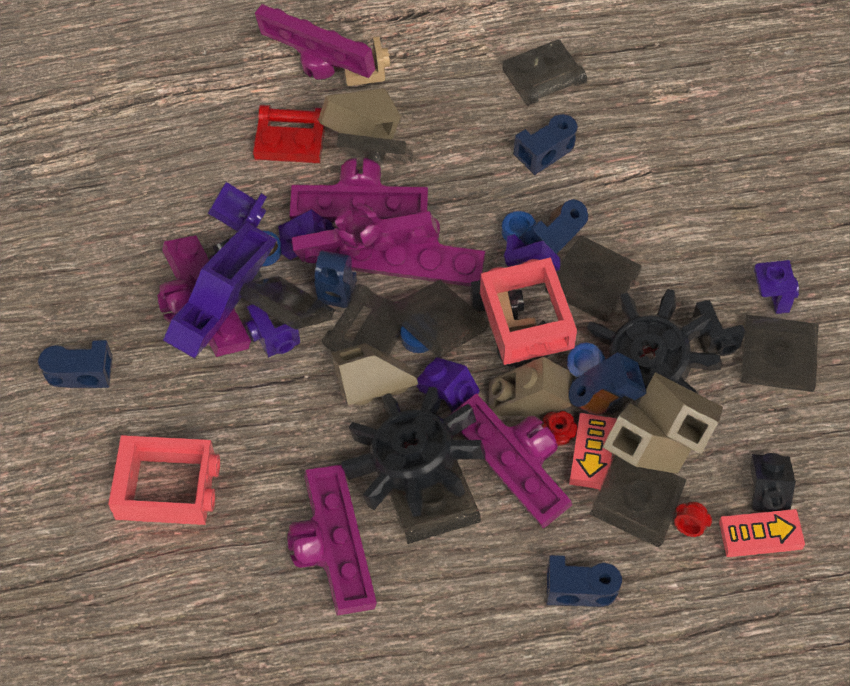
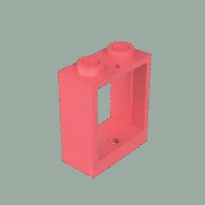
[480,257,577,365]
[108,435,220,525]

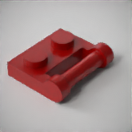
[253,105,326,163]

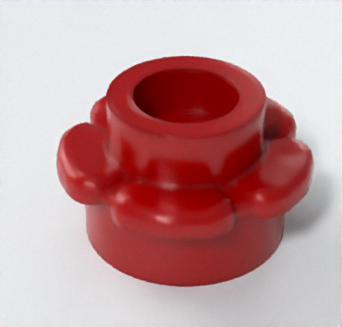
[542,411,578,446]
[674,502,712,537]

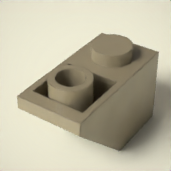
[318,88,401,144]
[331,343,418,405]
[489,357,573,417]
[638,372,723,454]
[602,403,692,474]

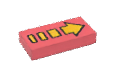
[569,413,617,490]
[719,509,805,557]

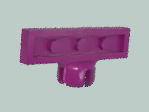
[255,4,375,80]
[290,158,428,222]
[292,203,438,264]
[351,213,486,287]
[157,235,251,357]
[448,393,572,529]
[287,465,377,616]

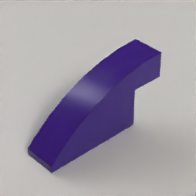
[163,223,277,359]

